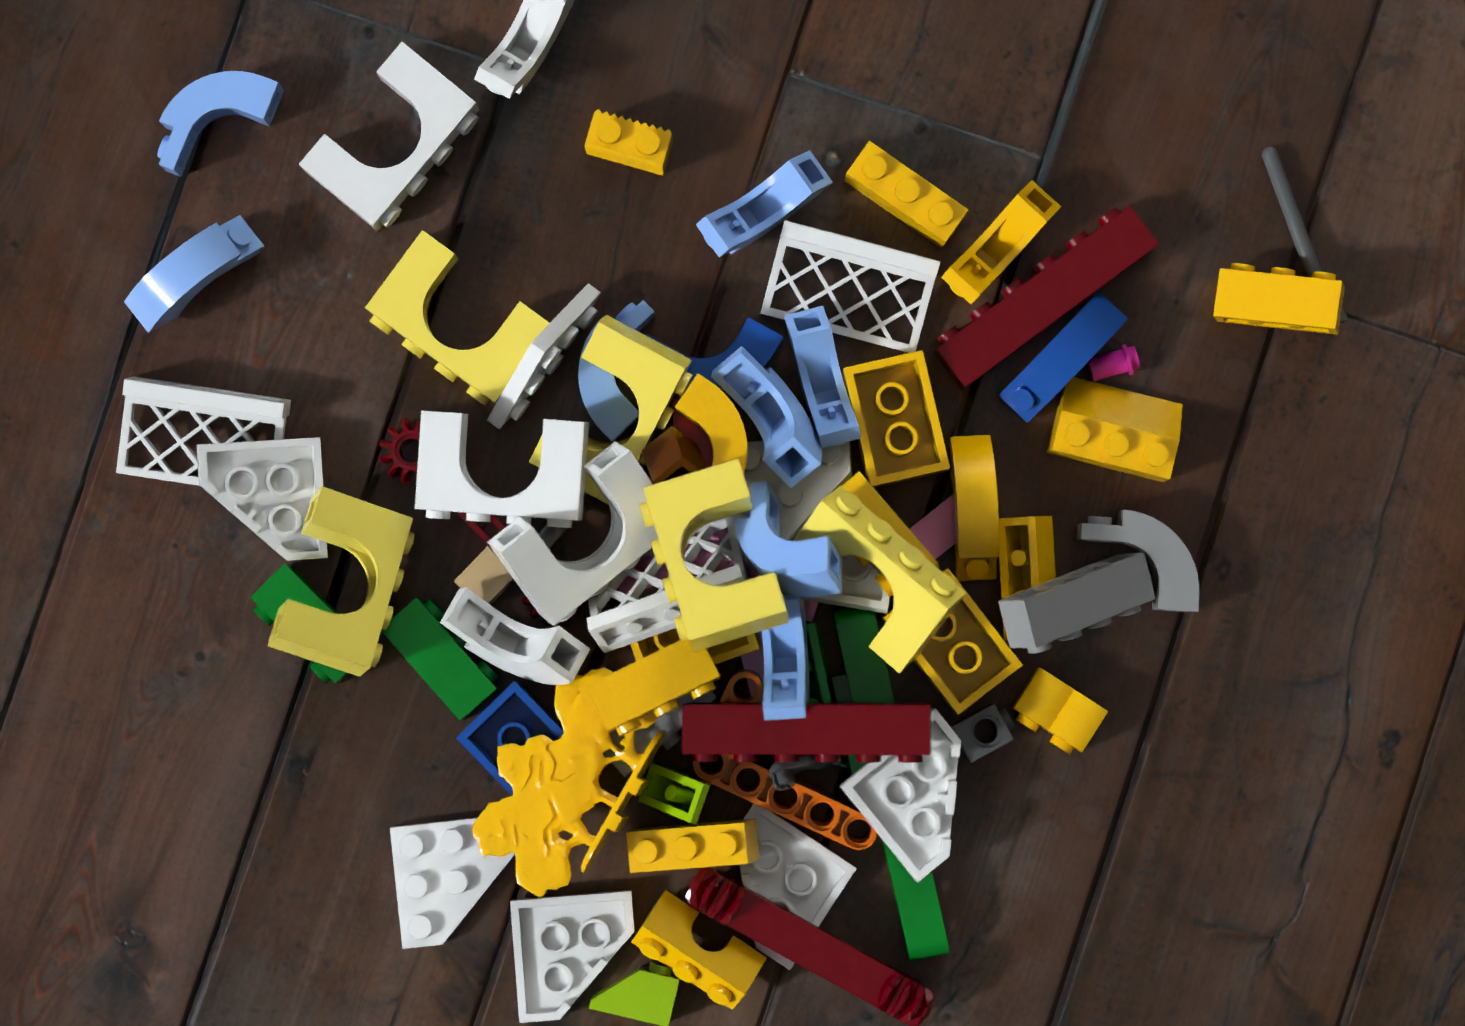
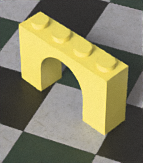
[365,230,550,406]
[529,315,693,505]
[639,459,789,652]
[794,485,966,674]
[267,486,415,677]

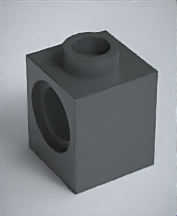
[949,703,1015,763]

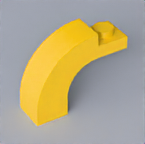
[941,180,1061,304]
[675,373,747,475]
[950,435,999,581]

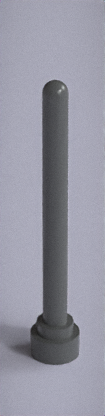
[1262,147,1349,324]

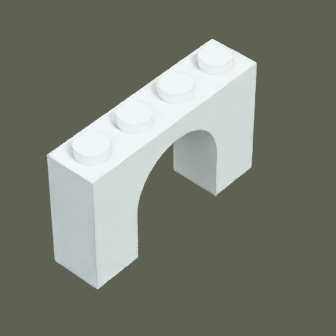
[299,42,479,231]
[415,411,589,528]
[487,441,658,626]

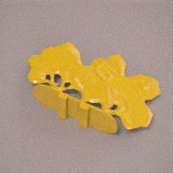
[472,667,666,897]

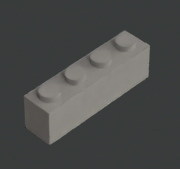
[998,552,1156,653]

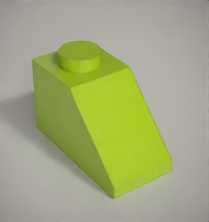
[638,763,711,825]
[589,961,680,1026]

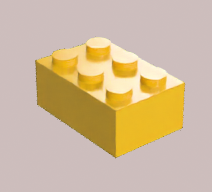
[842,350,950,488]
[881,568,1023,715]

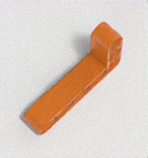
[693,669,877,850]

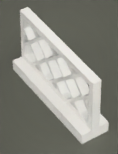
[760,220,940,353]
[116,376,291,486]
[587,515,749,653]

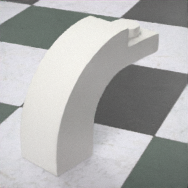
[474,0,574,99]
[440,587,590,685]

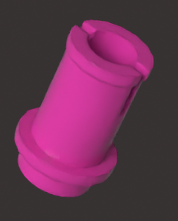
[1088,344,1140,382]

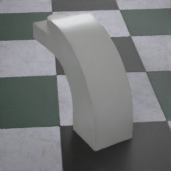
[1076,510,1199,612]

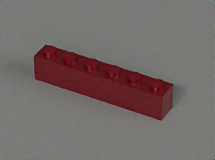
[933,206,1159,390]
[682,702,932,763]

